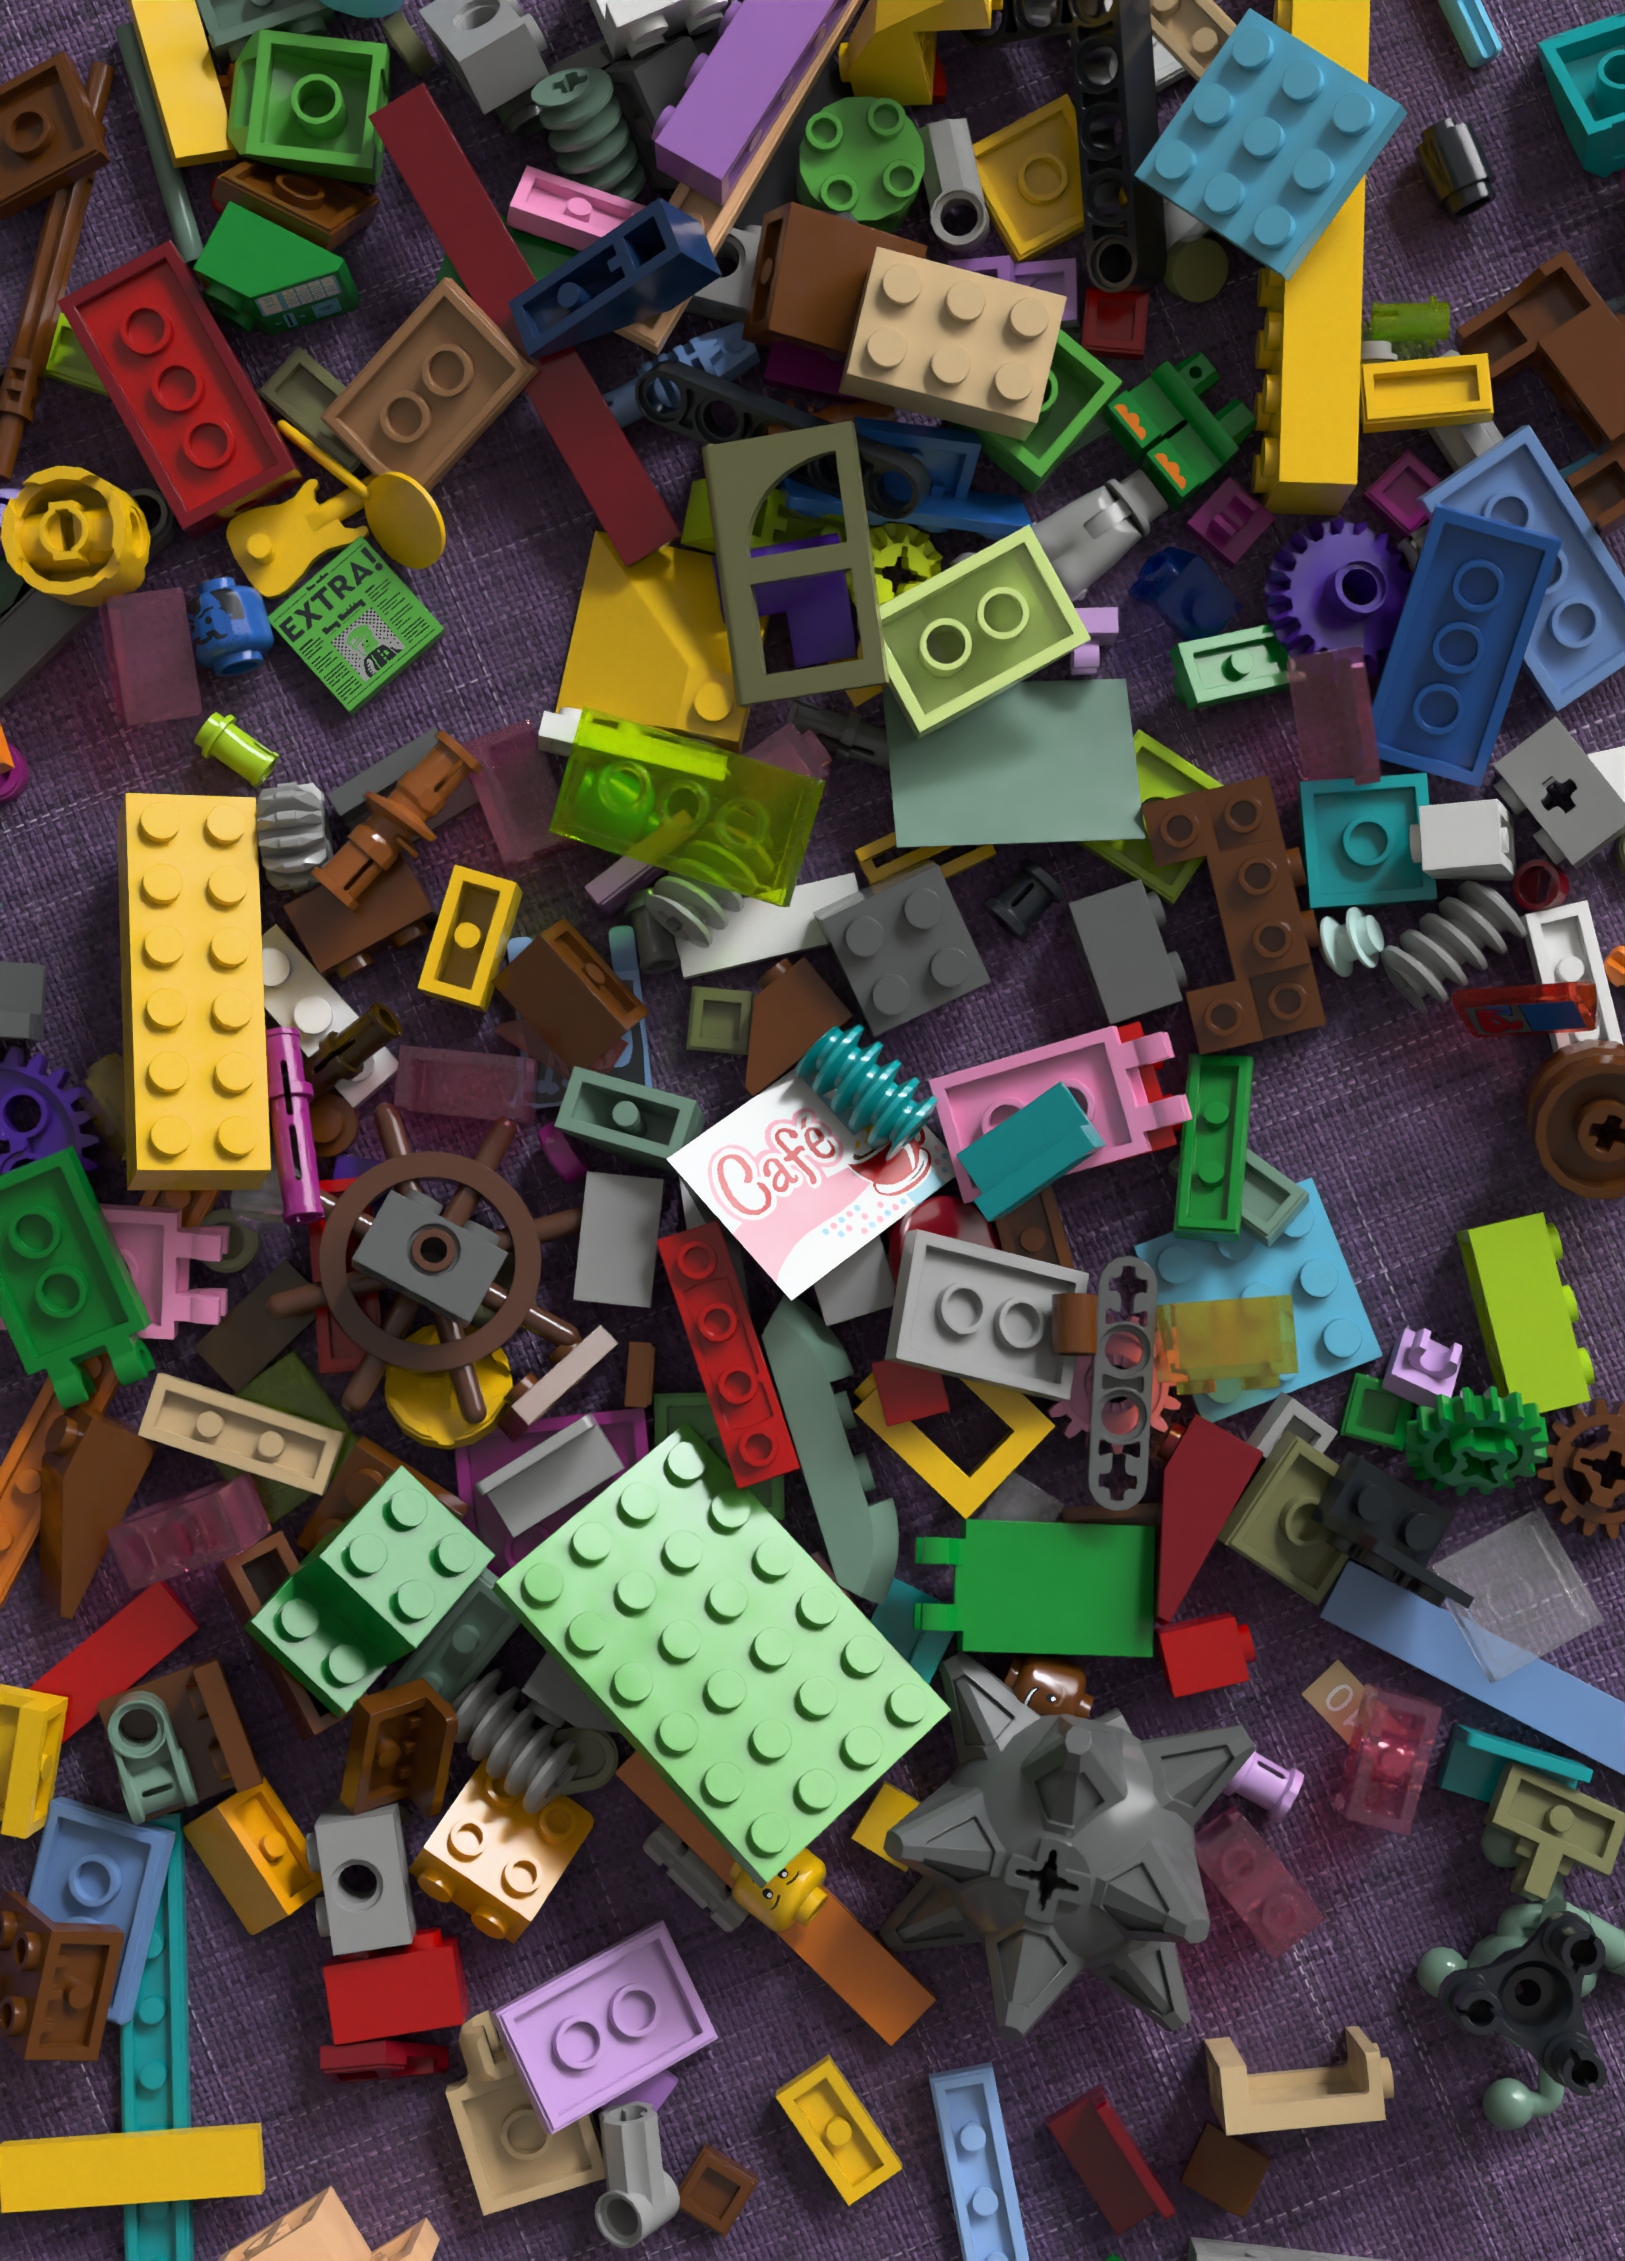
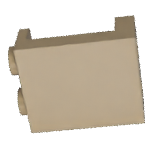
[1204,2026,1394,2135]

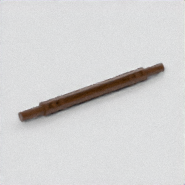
[0,62,115,483]

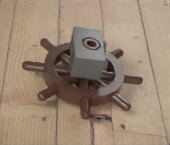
[266,1103,583,1424]

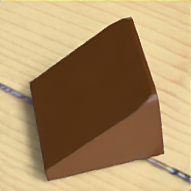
[1179,2121,1270,2219]

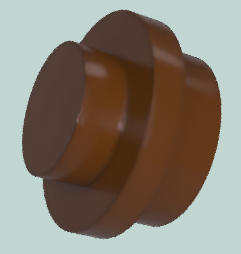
[309,1094,359,1158]

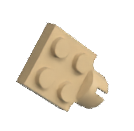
[445,2006,605,2216]

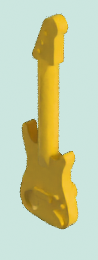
[226,473,376,600]

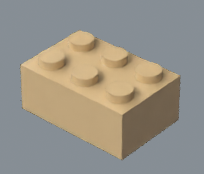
[838,247,1067,441]

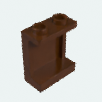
[742,202,927,360]

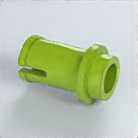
[194,712,280,789]

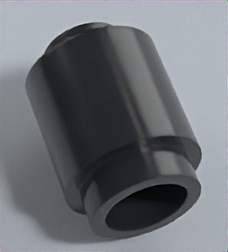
[1413,118,1496,220]

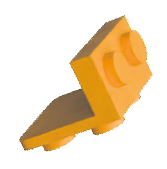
[408,1757,594,1944]

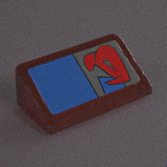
[1452,981,1598,1038]

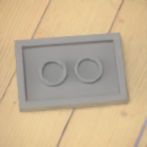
[885,1229,1089,1402]

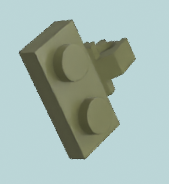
[1483,1761,1625,1902]

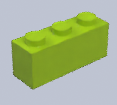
[1456,1212,1595,1413]

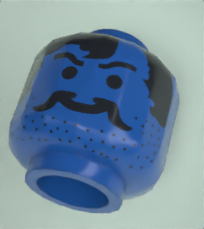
[182,577,274,677]

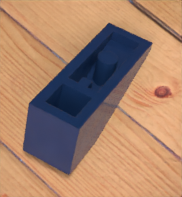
[508,198,722,360]

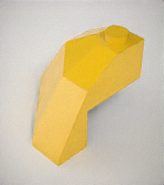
[839,0,1003,106]

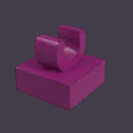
[1184,477,1276,569]

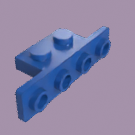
[778,416,1033,540]

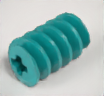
[794,1023,938,1162]

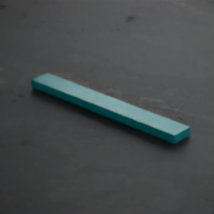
[119,1810,194,2261]

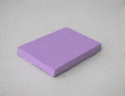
[489,1920,718,2135]

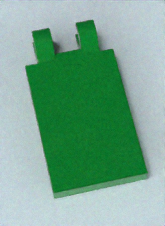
[0,1145,156,1410]
[913,1519,1155,1657]

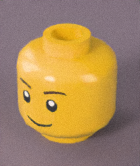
[729,1848,829,1932]

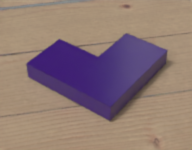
[711,533,857,668]

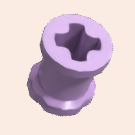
[1222,1744,1304,1823]

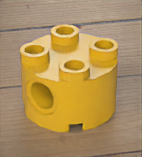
[0,466,151,607]

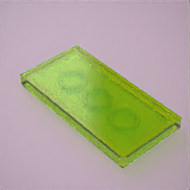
[549,706,826,907]

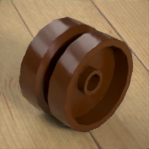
[1523,1039,1625,1200]

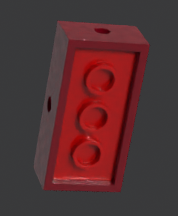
[57,240,305,540]

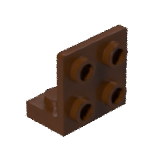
[97,1654,264,1822]
[0,1891,125,2061]

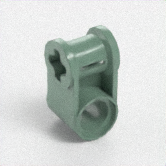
[108,1690,199,1825]

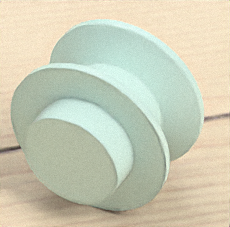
[1319,907,1384,977]

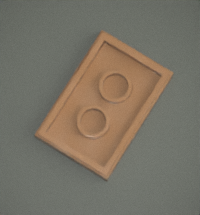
[319,277,540,493]

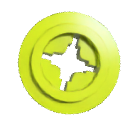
[845,523,943,606]

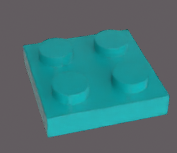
[1296,773,1437,911]

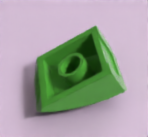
[227,29,392,185]

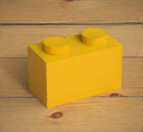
[417,865,523,1013]

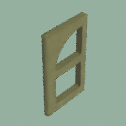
[701,421,890,708]

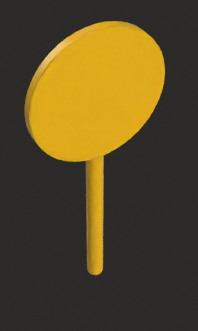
[276,420,446,569]

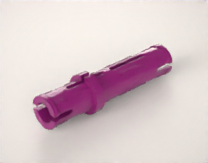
[265,1027,325,1225]

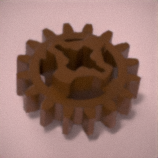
[1533,1398,1625,1539]

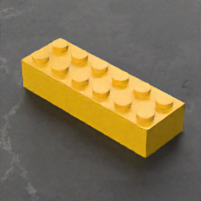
[117,793,271,1190]

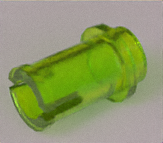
[1370,296,1450,347]

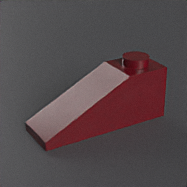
[1153,1414,1264,1626]

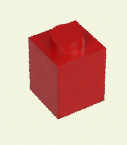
[1153,1611,1256,1698]

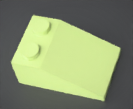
[857,525,1091,739]

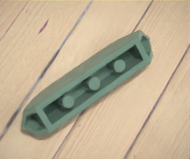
[762,1293,899,1606]

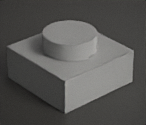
[1246,1392,1338,1459]

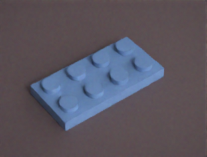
[1416,425,1625,712]

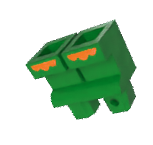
[1102,352,1258,513]

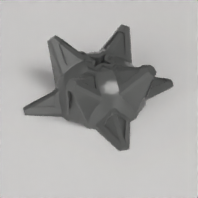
[879,1651,1257,2043]

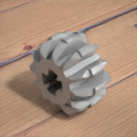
[255,782,334,892]

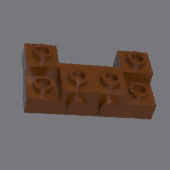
[1454,250,1625,539]
[1141,775,1327,1055]

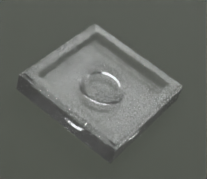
[1426,1507,1605,1683]

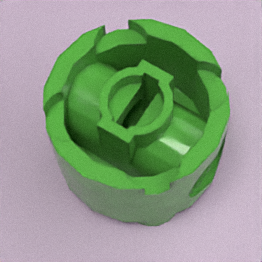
[795,96,925,234]

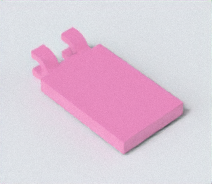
[929,1026,1193,1204]
[0,1204,230,1340]

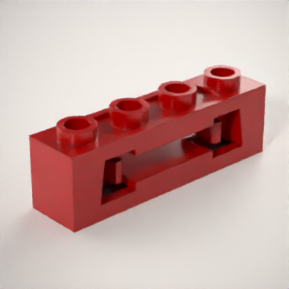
[656,1220,800,1489]

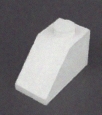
[1410,799,1517,881]

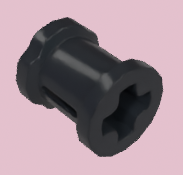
[982,858,1067,943]

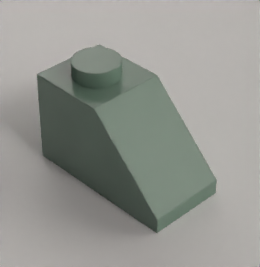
[554,1066,706,1177]

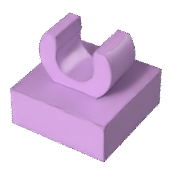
[1070,607,1119,675]
[1381,1328,1463,1409]

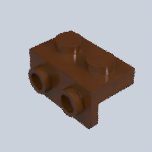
[340,1678,458,1818]

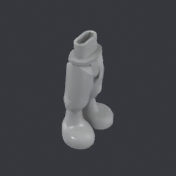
[950,469,1168,603]

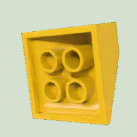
[555,531,770,755]

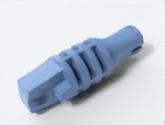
[603,321,760,428]

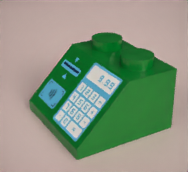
[193,201,361,336]

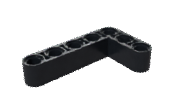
[961,0,1168,293]

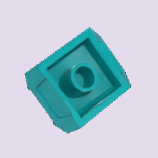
[1536,12,1625,178]

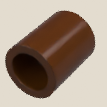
[1051,1293,1098,1356]

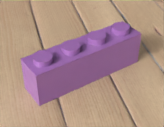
[651,0,852,206]

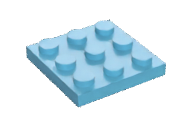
[1134,8,1408,282]
[1132,1177,1383,1423]

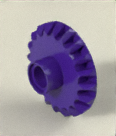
[1264,517,1413,681]

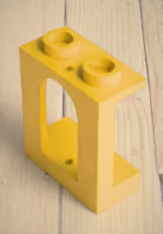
[853,1371,1055,1519]

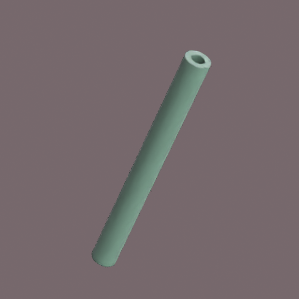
[115,23,204,269]

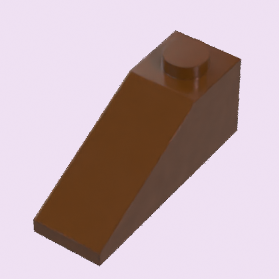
[39,1404,159,1620]

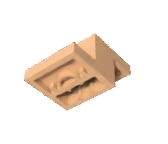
[218,2186,440,2261]

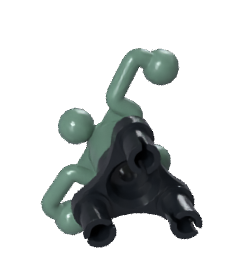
[1417,1825,1607,2131]

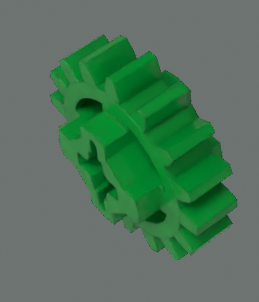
[1404,1386,1549,1496]

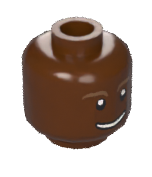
[999,1653,1094,1719]

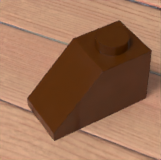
[745,957,853,1098]

